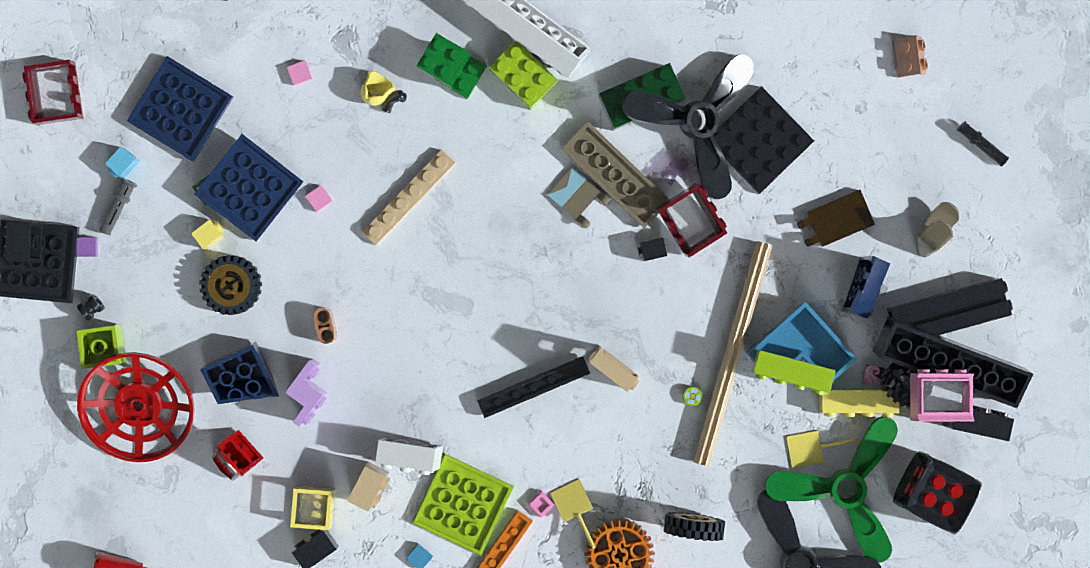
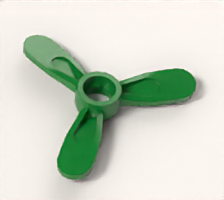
[765,416,898,563]

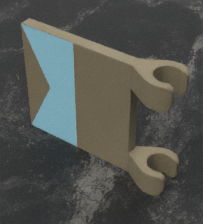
[547,166,610,228]

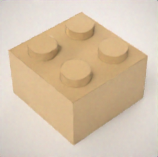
[347,462,390,512]

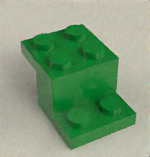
[416,33,487,99]

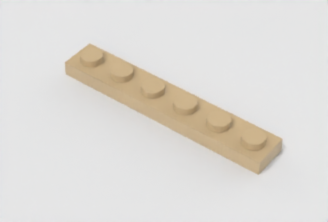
[362,149,456,245]

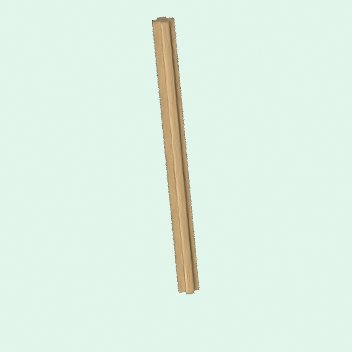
[693,241,773,467]

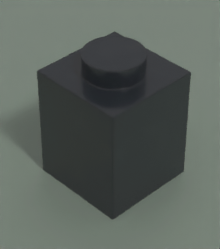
[637,238,667,261]

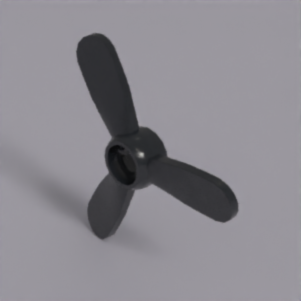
[622,55,753,199]
[757,490,881,568]

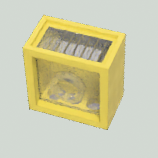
[290,485,335,530]

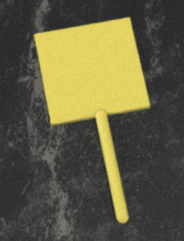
[786,430,857,468]
[550,479,595,549]

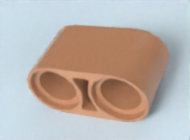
[313,308,337,344]

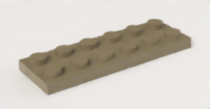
[561,121,669,228]

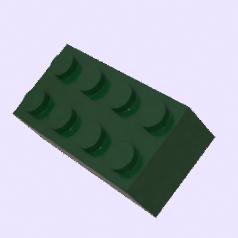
[598,63,685,131]

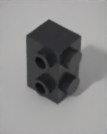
[292,529,339,568]

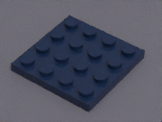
[127,56,234,162]
[194,134,304,242]

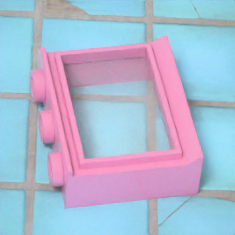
[910,369,974,421]

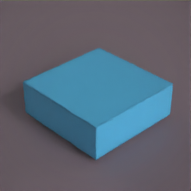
[406,544,433,568]

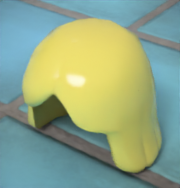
[360,70,395,105]

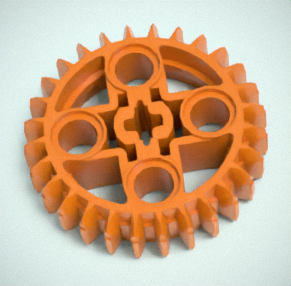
[584,518,655,568]

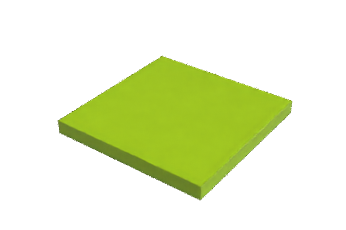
[412,453,514,556]

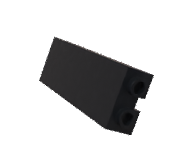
[887,278,1013,335]

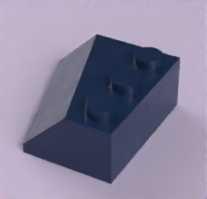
[842,256,890,319]
[200,341,279,404]

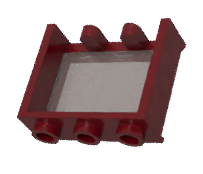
[22,60,84,126]
[656,183,727,258]

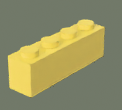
[819,389,899,417]

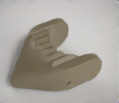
[917,202,959,257]

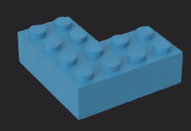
[745,301,857,382]

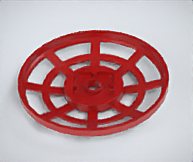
[77,352,195,462]

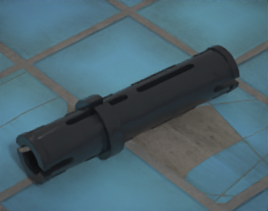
[957,121,1009,167]

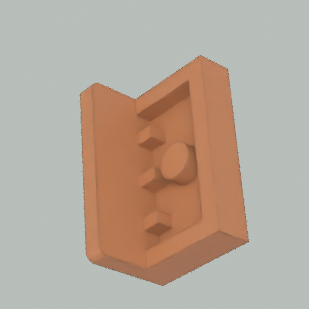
[894,35,928,78]

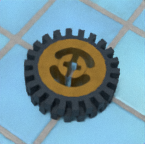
[199,255,262,315]
[663,512,725,541]

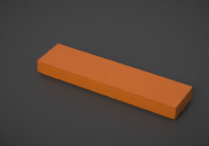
[477,509,533,568]

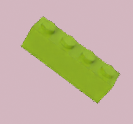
[751,350,836,395]

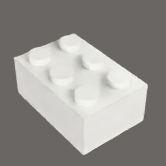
[375,437,443,475]

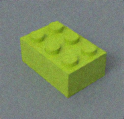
[489,41,558,110]

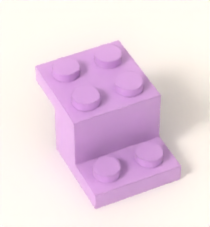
[285,359,327,427]

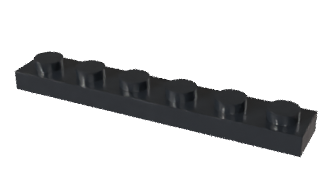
[477,356,590,418]

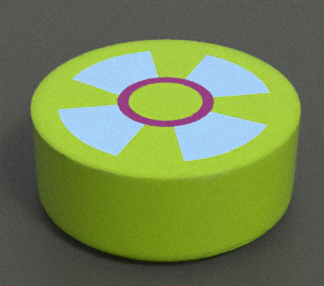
[683,386,702,406]

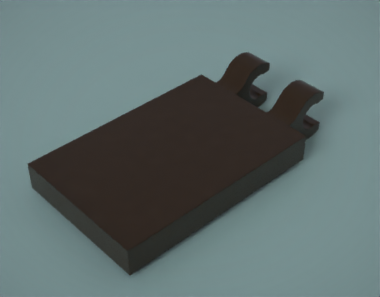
[796,189,875,247]

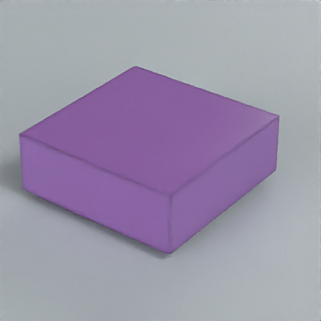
[77,237,98,257]

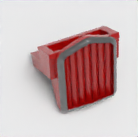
[212,430,264,481]

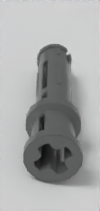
[99,177,137,235]

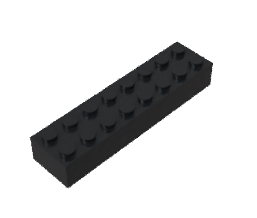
[873,316,1033,408]

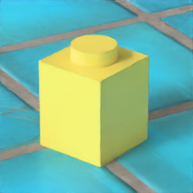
[191,219,225,249]

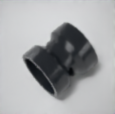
[77,294,105,321]

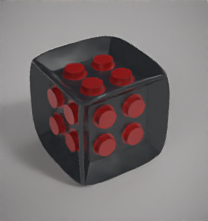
[893,451,982,535]

